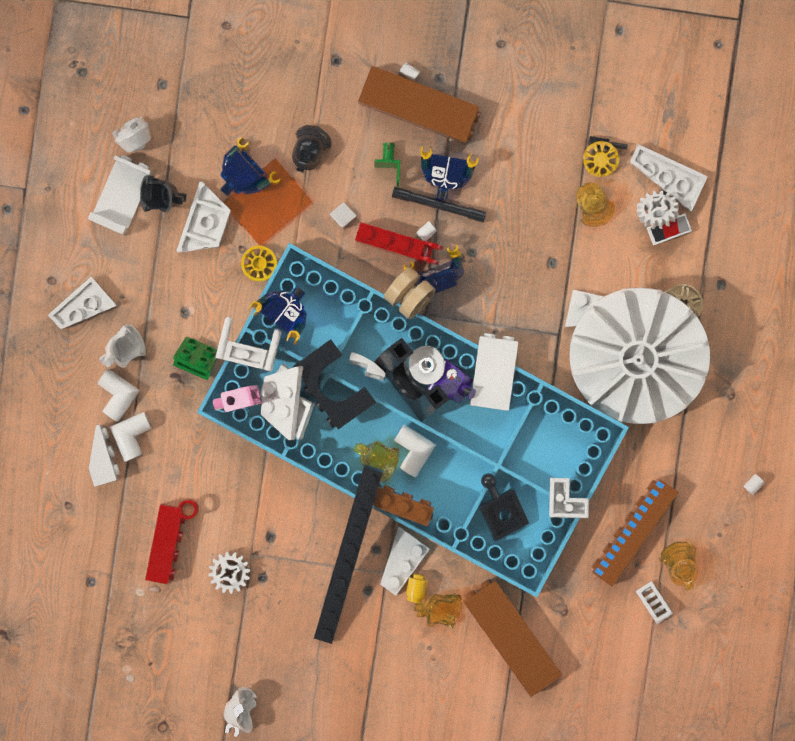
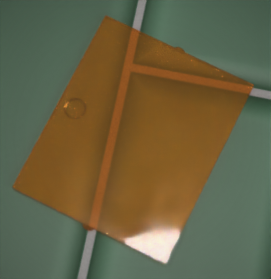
[223,158,312,246]

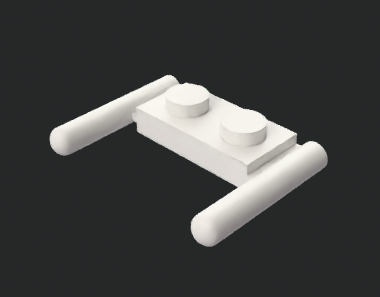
[215,317,282,371]

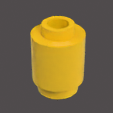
[406,574,428,603]

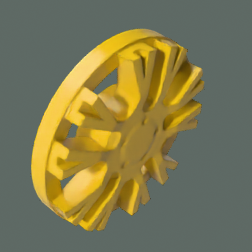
[583,141,619,177]
[241,245,277,281]

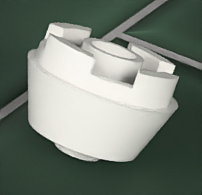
[112,117,151,152]

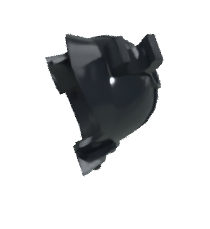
[292,125,331,173]
[140,175,187,212]

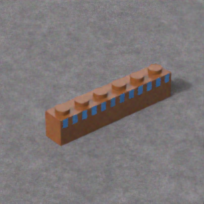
[591,478,678,587]

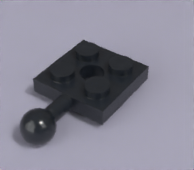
[478,473,529,541]

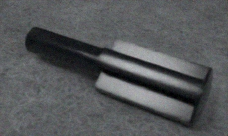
[588,136,628,150]

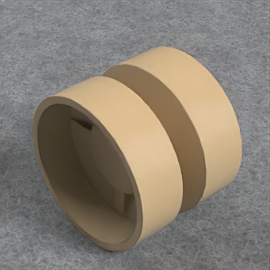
[384,267,436,320]

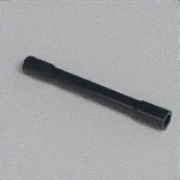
[392,186,486,223]

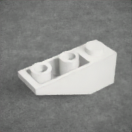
[89,425,120,487]

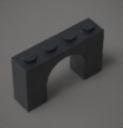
[374,338,450,422]
[293,339,376,430]

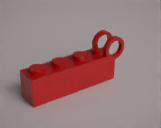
[355,222,443,265]
[145,499,199,585]

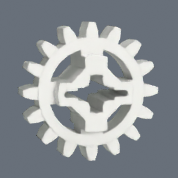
[637,191,679,229]
[208,551,251,594]

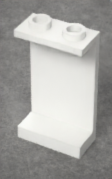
[88,155,152,236]
[470,333,518,411]

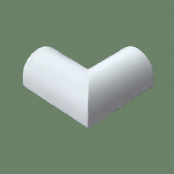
[97,369,140,422]
[109,411,152,462]
[394,424,437,477]
[549,478,589,518]

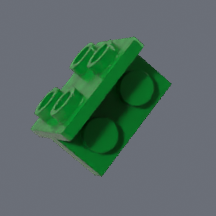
[173,337,217,381]

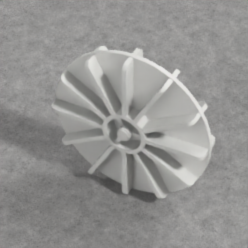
[569,287,710,424]

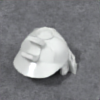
[99,324,146,368]
[224,687,257,736]

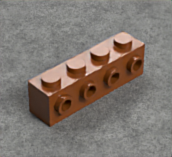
[373,485,434,526]

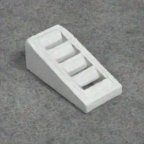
[636,581,673,625]

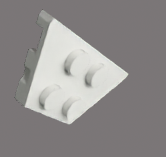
[177,182,231,253]
[261,366,303,440]

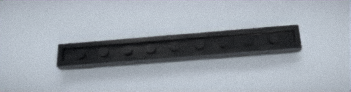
[314,464,383,644]

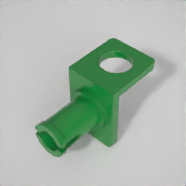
[374,142,400,187]

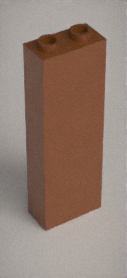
[358,66,481,144]
[463,579,562,697]

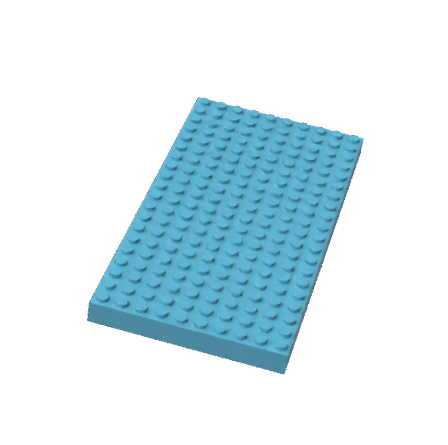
[197,243,629,597]

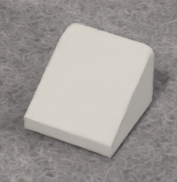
[329,202,356,229]

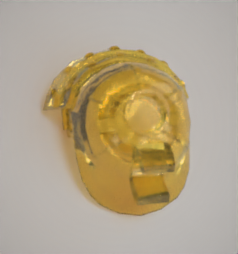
[576,182,615,227]
[353,441,399,483]
[659,541,698,591]
[414,593,462,628]

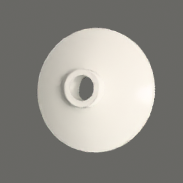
[409,346,445,384]

